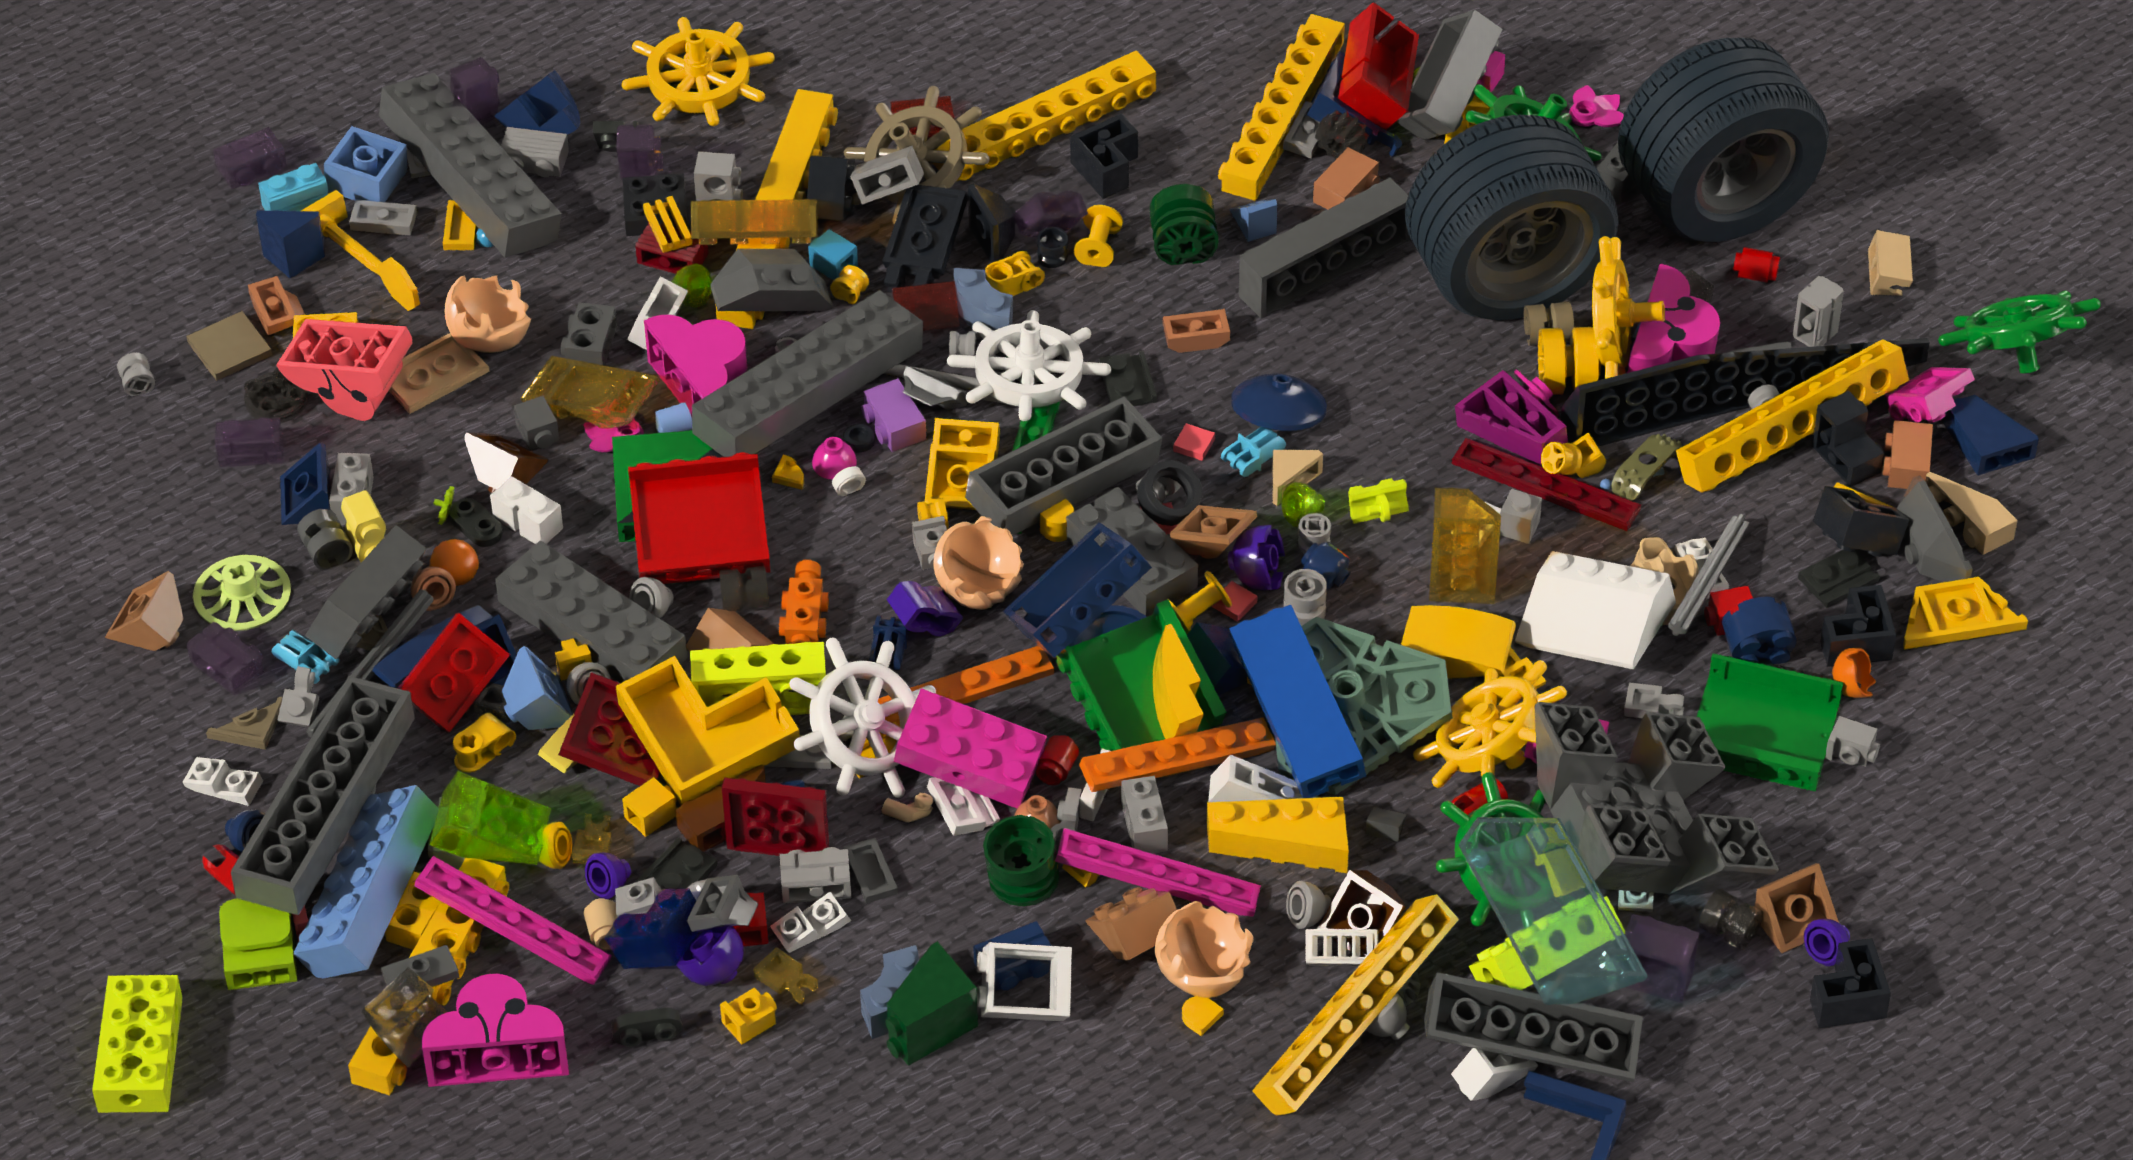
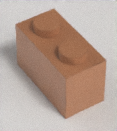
[1313,147,1380,209]
[1882,420,1933,489]

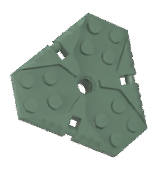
[1275,617,1453,795]

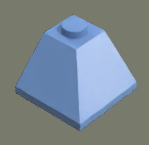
[502,646,574,730]

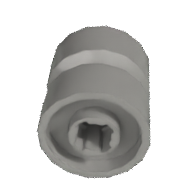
[1284,569,1327,626]

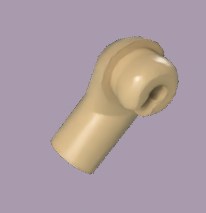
[882,793,933,822]

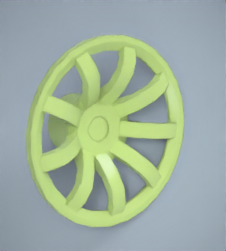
[193,555,291,631]

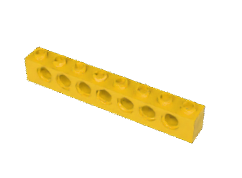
[1218,14,1345,201]
[933,50,1156,182]
[1676,339,1909,493]
[348,855,509,1095]
[1252,894,1459,1116]

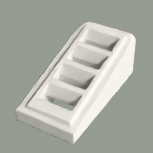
[1306,929,1378,966]

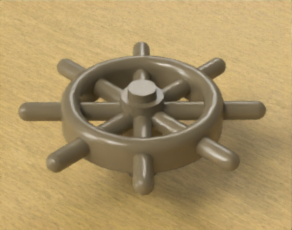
[844,86,989,224]

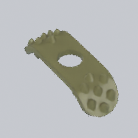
[1611,434,1682,501]

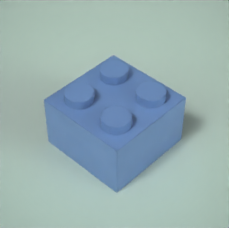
[324,126,407,202]

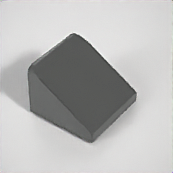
[1365,807,1407,842]

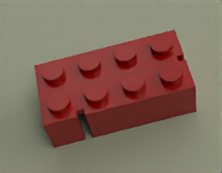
[1338,2,1419,130]

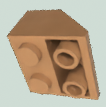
[1085,887,1177,960]

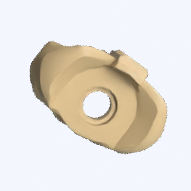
[1631,537,1698,625]

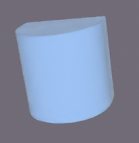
[655,403,692,433]

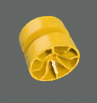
[1538,327,1602,395]

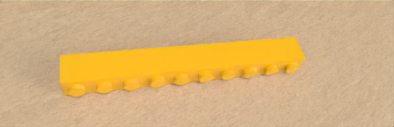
[715,89,838,329]

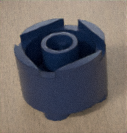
[1722,597,1797,664]

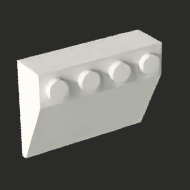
[1515,551,1676,669]

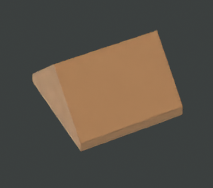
[686,608,774,652]
[1753,863,1839,953]

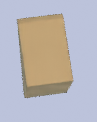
[1272,450,1323,506]

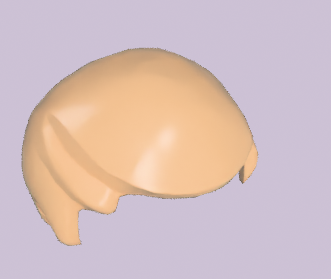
[445,275,531,353]
[933,516,1024,610]
[1155,901,1253,998]

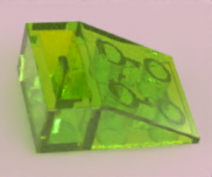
[429,771,551,865]

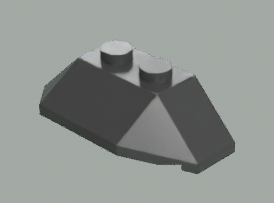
[710,249,833,311]
[1897,475,1973,582]

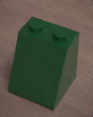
[885,941,978,1066]

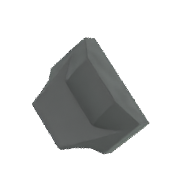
[903,366,968,410]
[687,875,758,932]

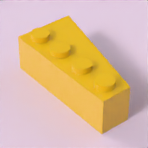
[1207,797,1349,873]

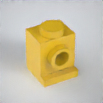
[720,987,777,1045]

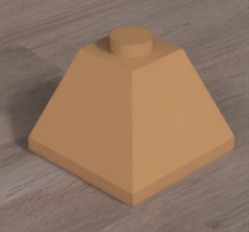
[1170,505,1257,559]
[105,571,184,651]

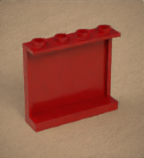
[628,452,771,584]

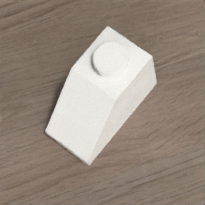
[1451,1048,1538,1101]

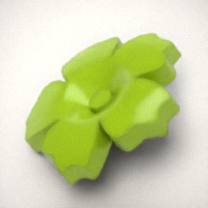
[433,486,454,525]

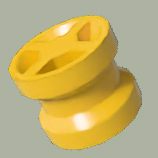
[830,265,869,304]
[1541,442,1582,475]
[917,498,949,530]

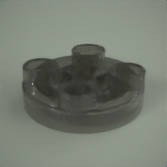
[244,368,308,424]

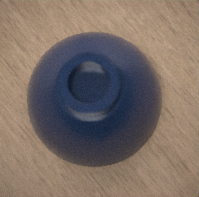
[225,809,266,853]

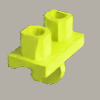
[1348,478,1409,524]

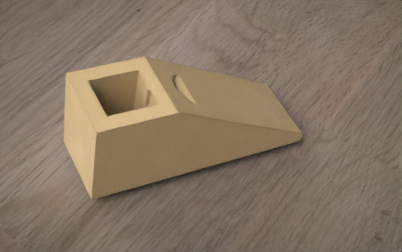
[1925,472,2017,555]

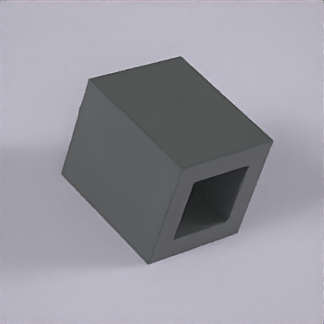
[513,396,559,450]

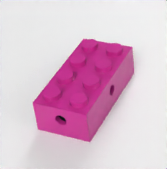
[894,688,1047,808]

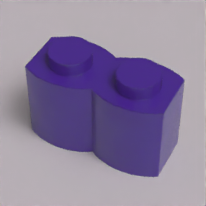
[887,581,963,637]

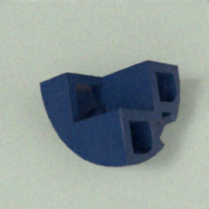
[495,70,580,135]

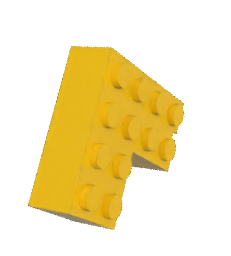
[616,656,800,806]

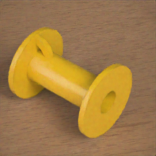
[1074,205,1123,267]
[1167,571,1232,634]

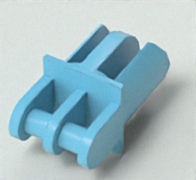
[1221,427,1286,477]
[271,629,340,684]

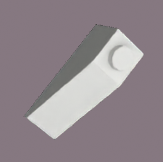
[1208,754,1318,802]

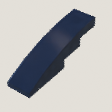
[373,605,493,688]

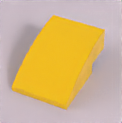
[925,418,1000,510]
[1401,605,1516,679]
[1153,624,1204,739]

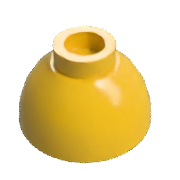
[528,822,572,869]

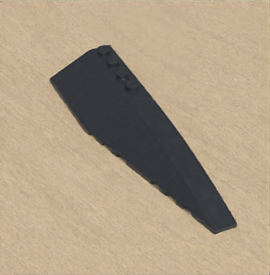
[1561,338,1930,447]

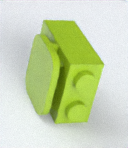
[219,898,297,990]

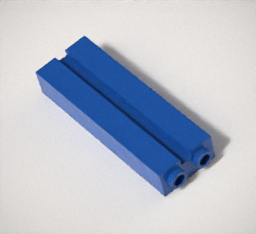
[1229,604,1366,798]

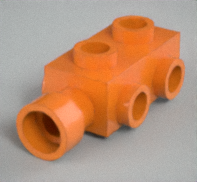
[779,560,829,644]

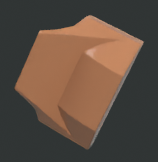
[248,276,305,335]
[1163,309,1230,353]

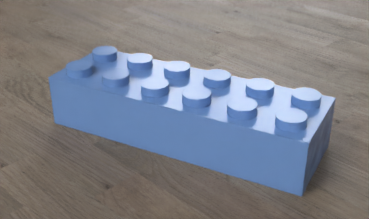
[293,785,441,979]

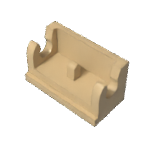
[1868,230,1913,296]

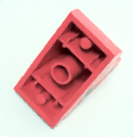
[276,319,412,421]

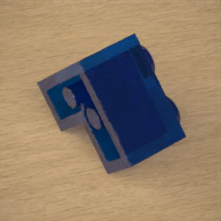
[604,888,699,969]

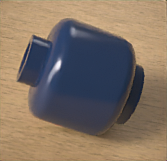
[1301,541,1351,590]

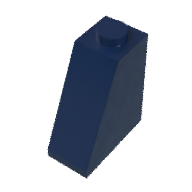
[1943,394,2039,475]

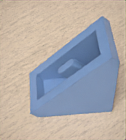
[1230,199,1277,242]

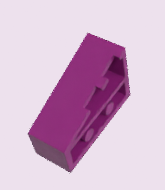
[1455,370,1568,465]

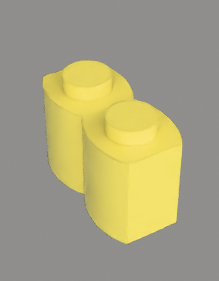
[341,490,386,562]

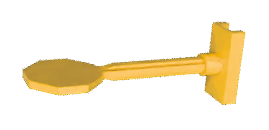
[301,190,420,311]

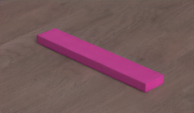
[1055,828,1261,917]
[414,856,612,985]

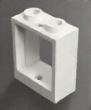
[977,942,1072,1021]

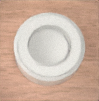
[832,466,866,496]

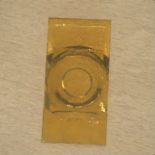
[521,356,660,428]

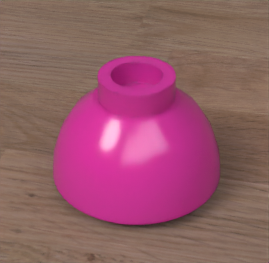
[812,437,857,480]

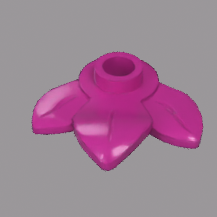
[1569,85,1624,127]
[1514,370,1559,417]
[583,405,644,452]

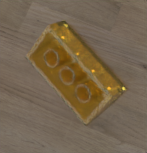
[691,199,819,245]
[1429,488,1501,604]

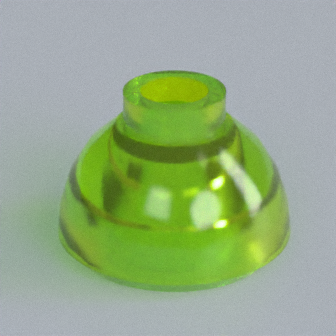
[671,264,712,308]
[1282,482,1325,527]

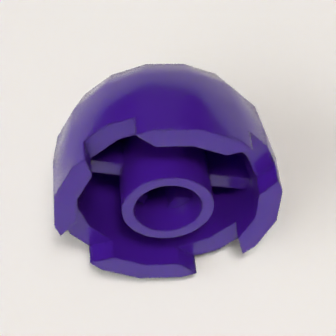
[1228,525,1285,590]
[674,926,744,986]

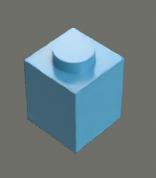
[808,229,858,280]

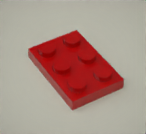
[397,613,510,733]

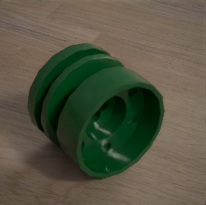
[1149,184,1218,265]
[983,815,1060,907]

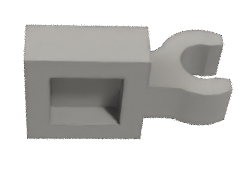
[277,666,320,727]
[1624,682,1684,718]
[1051,787,1082,845]

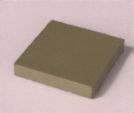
[186,311,272,381]

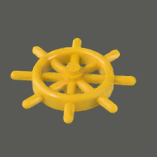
[622,17,775,127]
[1592,236,1665,379]
[1413,660,1567,788]

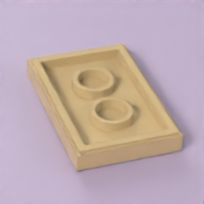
[389,333,490,414]

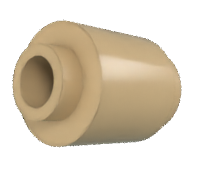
[584,898,624,951]

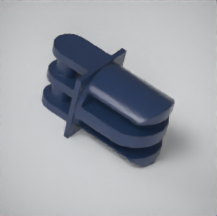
[869,615,909,671]

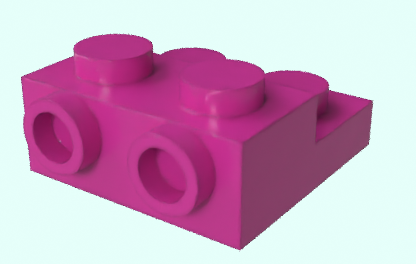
[1885,367,1975,423]

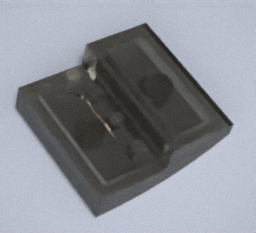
[362,967,448,1068]

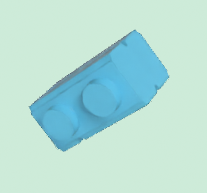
[258,163,328,211]

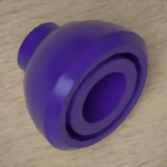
[585,852,631,899]
[1804,918,1850,966]

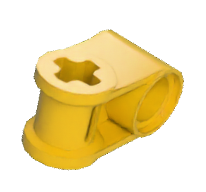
[985,251,1045,296]
[453,713,516,773]

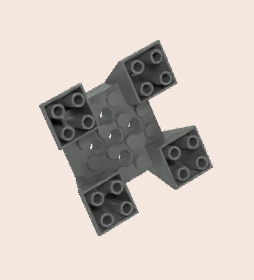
[1534,702,1779,895]

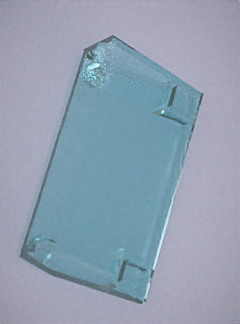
[1459,817,1648,1005]

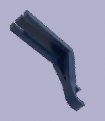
[1307,51,1402,157]
[1524,1071,1626,1160]

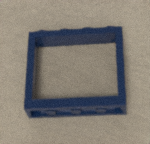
[1003,522,1152,658]

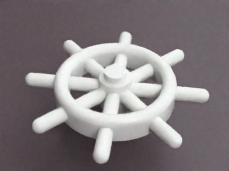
[947,310,1111,421]
[789,637,936,798]

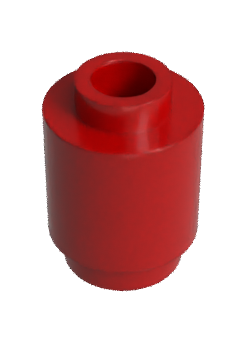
[1733,247,1780,283]
[1036,735,1079,785]

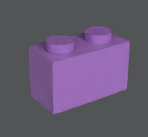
[861,378,926,452]

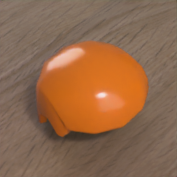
[429,539,479,586]
[1832,648,1876,698]

